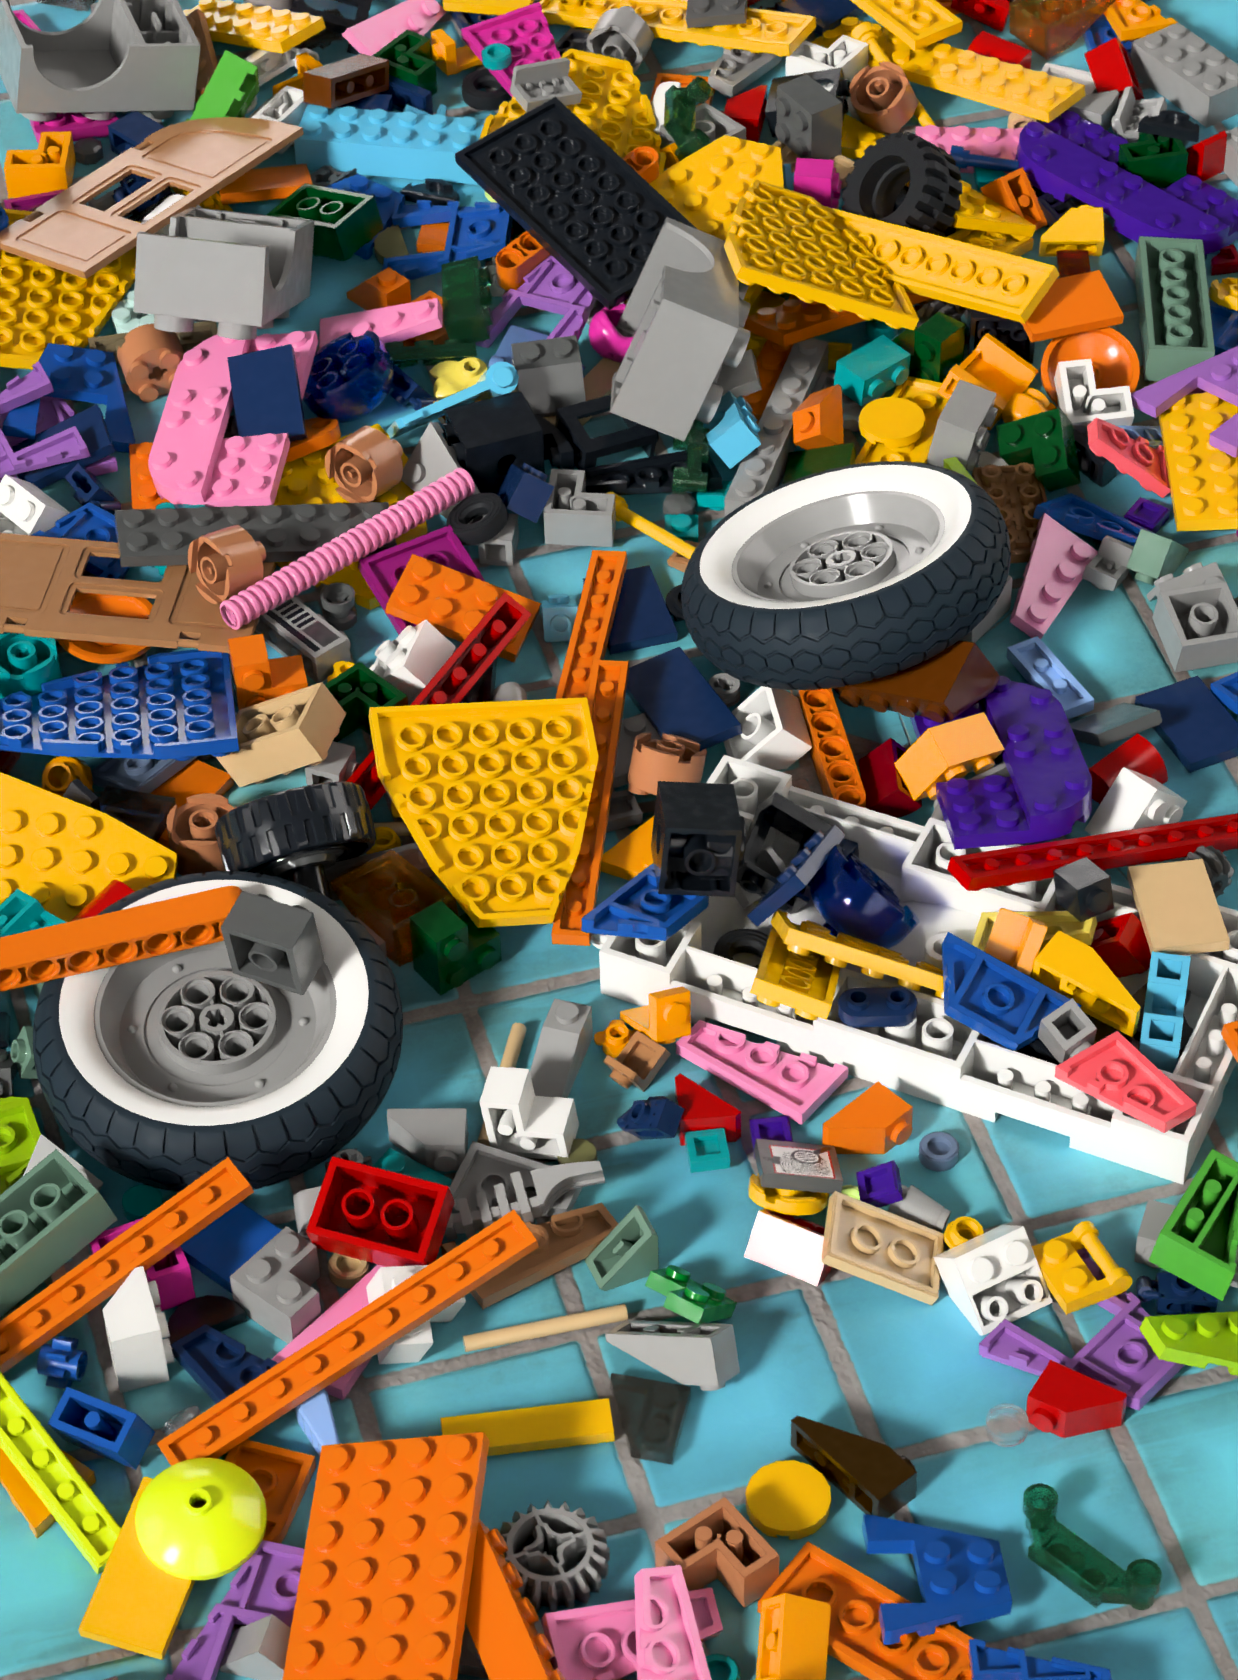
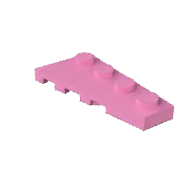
[1010,513,1098,639]
[634,1565,711,1680]

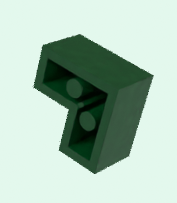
[372,29,438,96]
[1118,132,1188,188]
[892,312,965,383]
[996,408,1081,492]
[325,662,408,742]
[409,900,502,996]

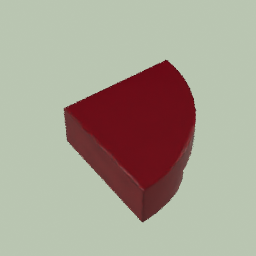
[1210,245,1238,276]

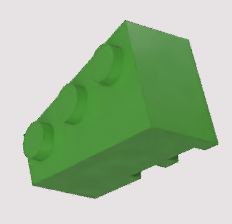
[186,50,259,121]
[1148,1149,1238,1301]

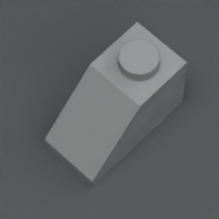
[387,1108,469,1172]

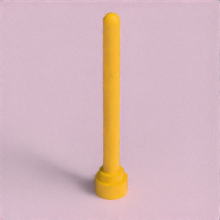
[851,21,936,126]
[606,492,696,560]

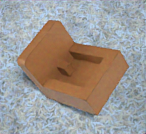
[603,1030,671,1092]

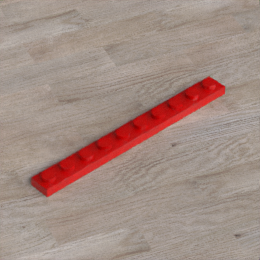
[947,813,1238,891]

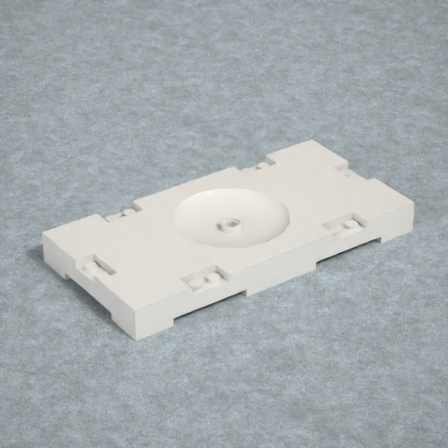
[599,755,1238,1185]

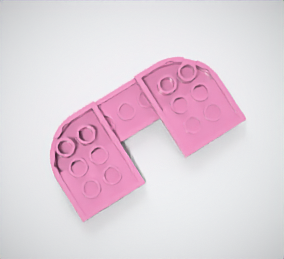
[148,331,318,507]

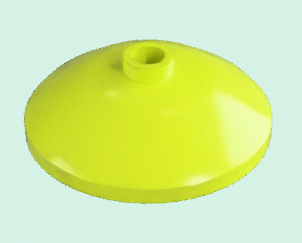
[135,1458,267,1580]

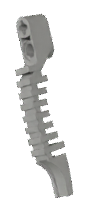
[293,1161,606,1241]

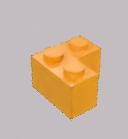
[4,131,76,198]
[894,712,1005,801]

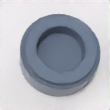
[919,1132,959,1171]

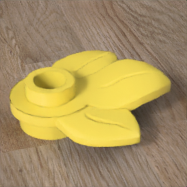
[429,357,487,399]

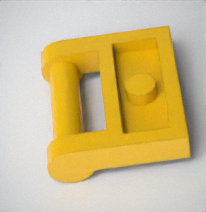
[1032,1221,1133,1315]

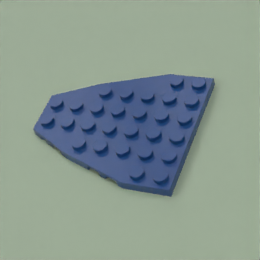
[0,649,239,761]

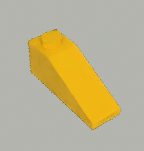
[1032,930,1141,1037]

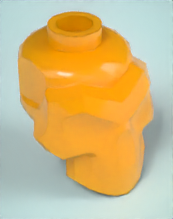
[1001,388,1057,423]
[41,756,94,796]

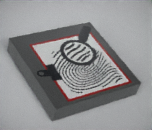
[754,1139,843,1194]

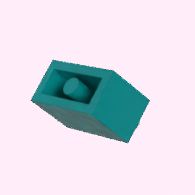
[834,335,911,406]

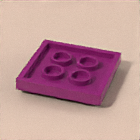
[358,525,486,634]

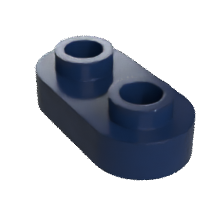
[838,987,917,1027]

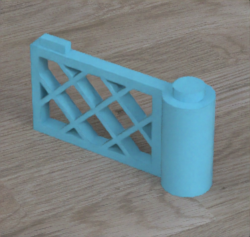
[386,361,519,439]

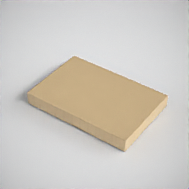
[1127,859,1230,955]
[821,1191,944,1306]

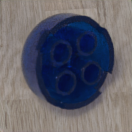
[303,330,395,423]
[810,844,920,949]

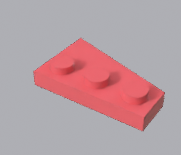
[1087,417,1170,498]
[1055,1031,1197,1133]

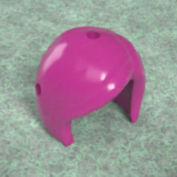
[589,304,633,363]

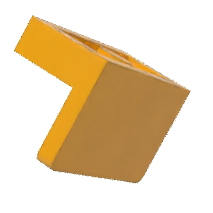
[984,908,1048,977]
[756,1593,831,1680]

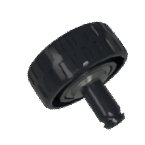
[215,782,377,900]

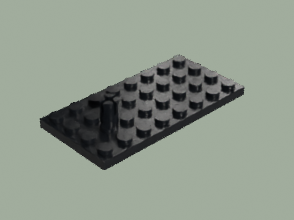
[455,97,697,310]

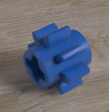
[37,1335,88,1389]

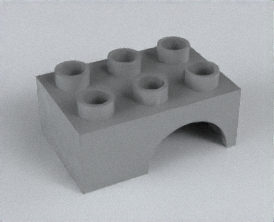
[0,0,201,122]
[133,207,314,340]
[610,217,750,441]

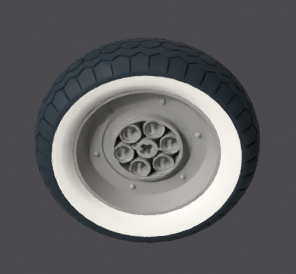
[681,461,1011,690]
[33,871,403,1192]

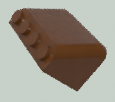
[834,640,1000,723]

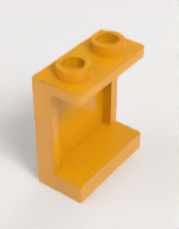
[937,333,1038,431]

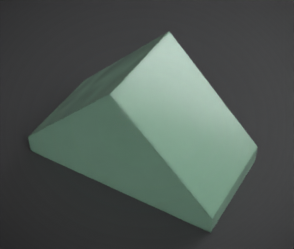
[584,1205,659,1291]

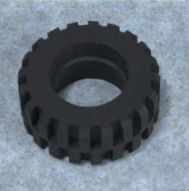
[842,132,962,237]

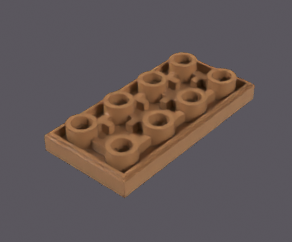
[972,463,1047,563]

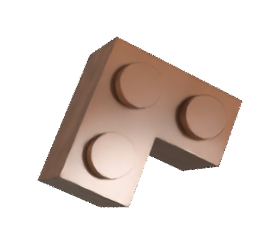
[655,1497,779,1608]

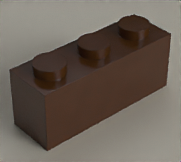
[303,54,389,109]

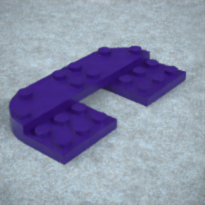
[1016,110,1238,255]
[910,676,1092,850]

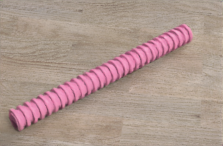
[220,468,475,630]

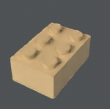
[215,682,346,788]

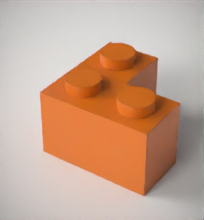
[228,634,308,711]

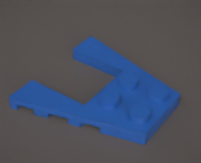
[382,199,514,281]
[2,343,136,453]
[32,502,130,579]

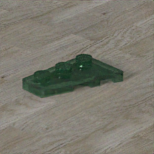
[363,338,477,373]

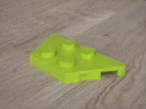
[0,1096,41,1195]

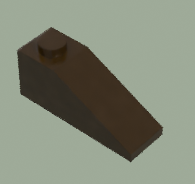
[791,1415,917,1518]

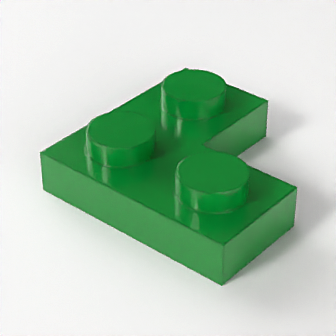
[645,1265,737,1324]

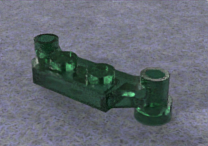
[664,77,713,161]
[672,420,709,495]
[1022,1483,1162,1610]

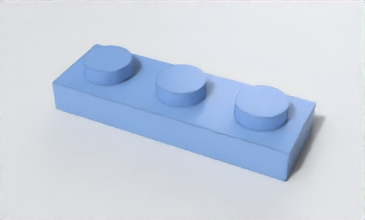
[1007,636,1094,720]

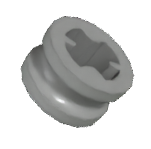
[709,673,740,707]

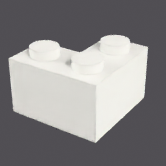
[786,35,869,91]
[1054,359,1134,435]
[1085,767,1188,835]
[479,1066,579,1160]
[366,1265,466,1364]

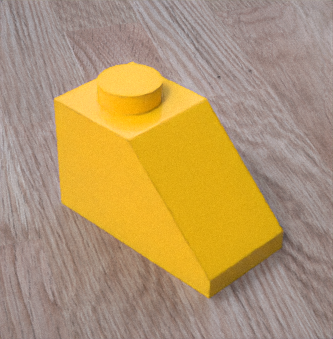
[1038,205,1104,257]

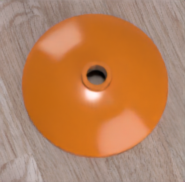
[1041,327,1140,407]
[57,592,153,665]

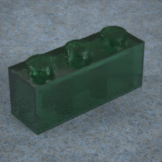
[441,255,494,348]

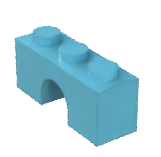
[701,390,762,469]
[1139,951,1191,1073]

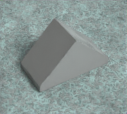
[1067,90,1119,130]
[220,1614,291,1680]

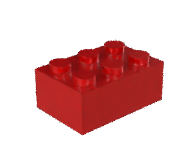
[306,1156,455,1267]

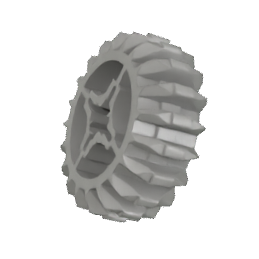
[500,1500,610,1612]

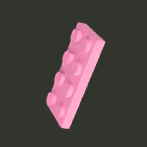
[915,125,1024,174]

